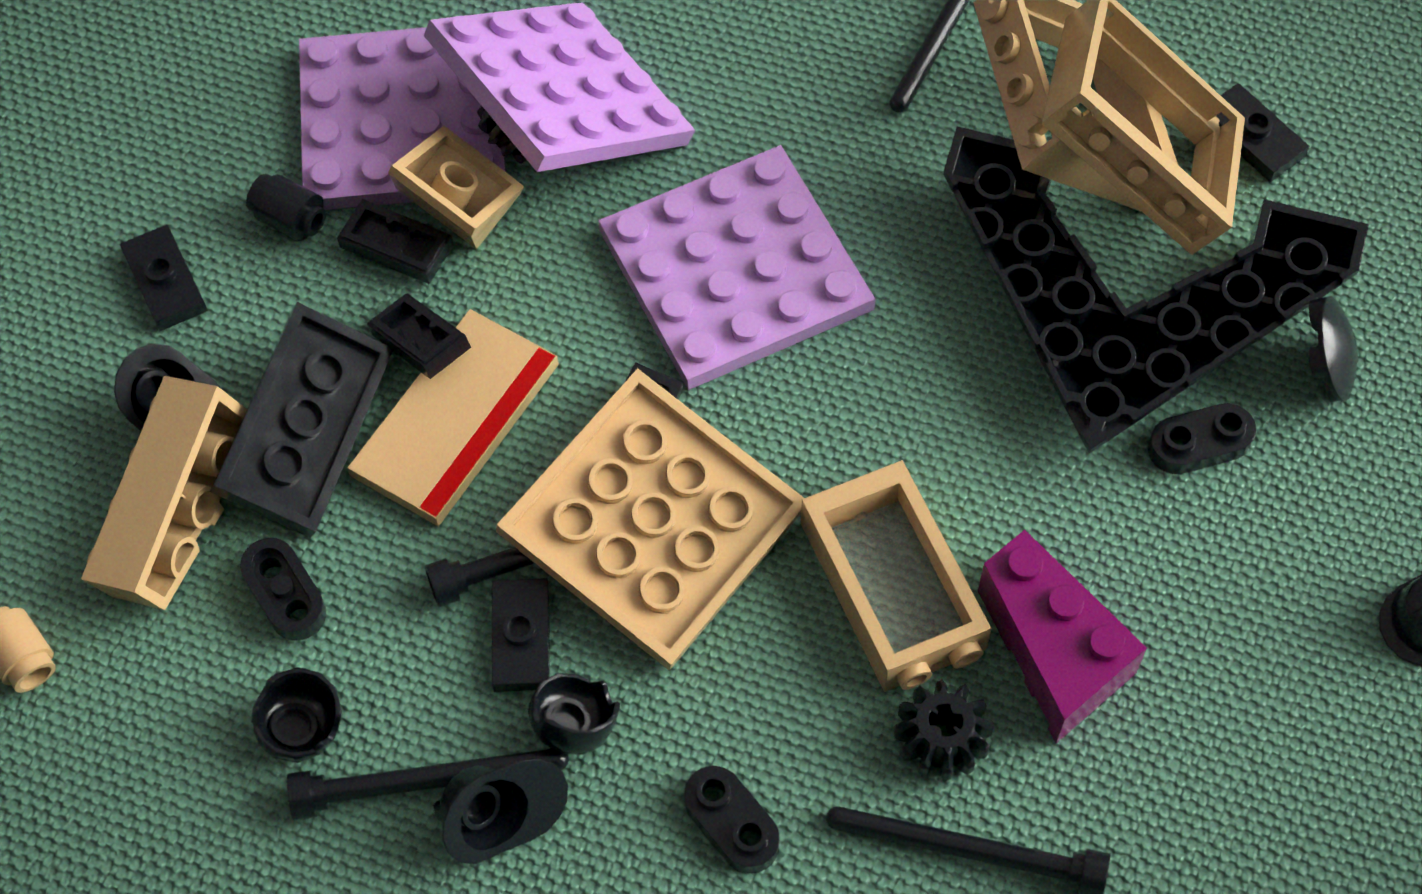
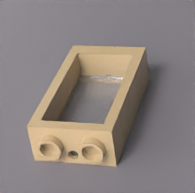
[801,460,992,692]

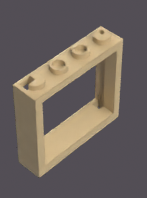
[973,0,1178,212]
[1041,0,1245,255]

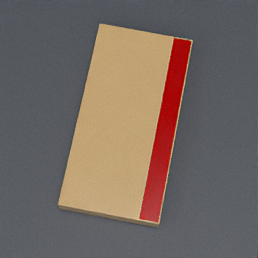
[347,309,559,527]

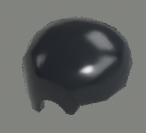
[251,667,342,763]
[528,673,620,755]

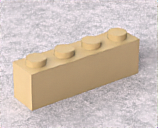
[81,376,247,610]

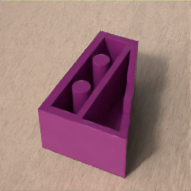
[978,530,1147,744]

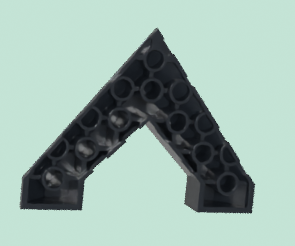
[943,126,1369,454]

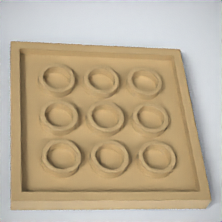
[496,368,804,671]

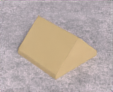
[388,126,525,250]

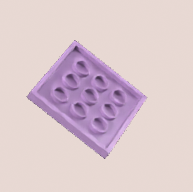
[423,2,695,172]
[299,27,506,210]
[598,145,876,390]

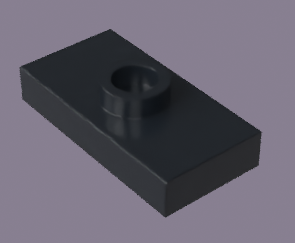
[1216,83,1310,182]
[337,199,454,284]
[119,224,208,332]
[367,293,471,379]
[492,578,550,692]

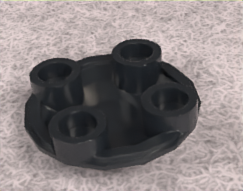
[1309,296,1358,402]

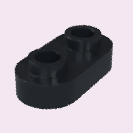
[1148,403,1256,474]
[240,538,326,640]
[684,766,780,874]

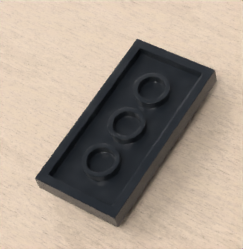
[209,302,394,538]

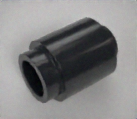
[246,174,326,241]

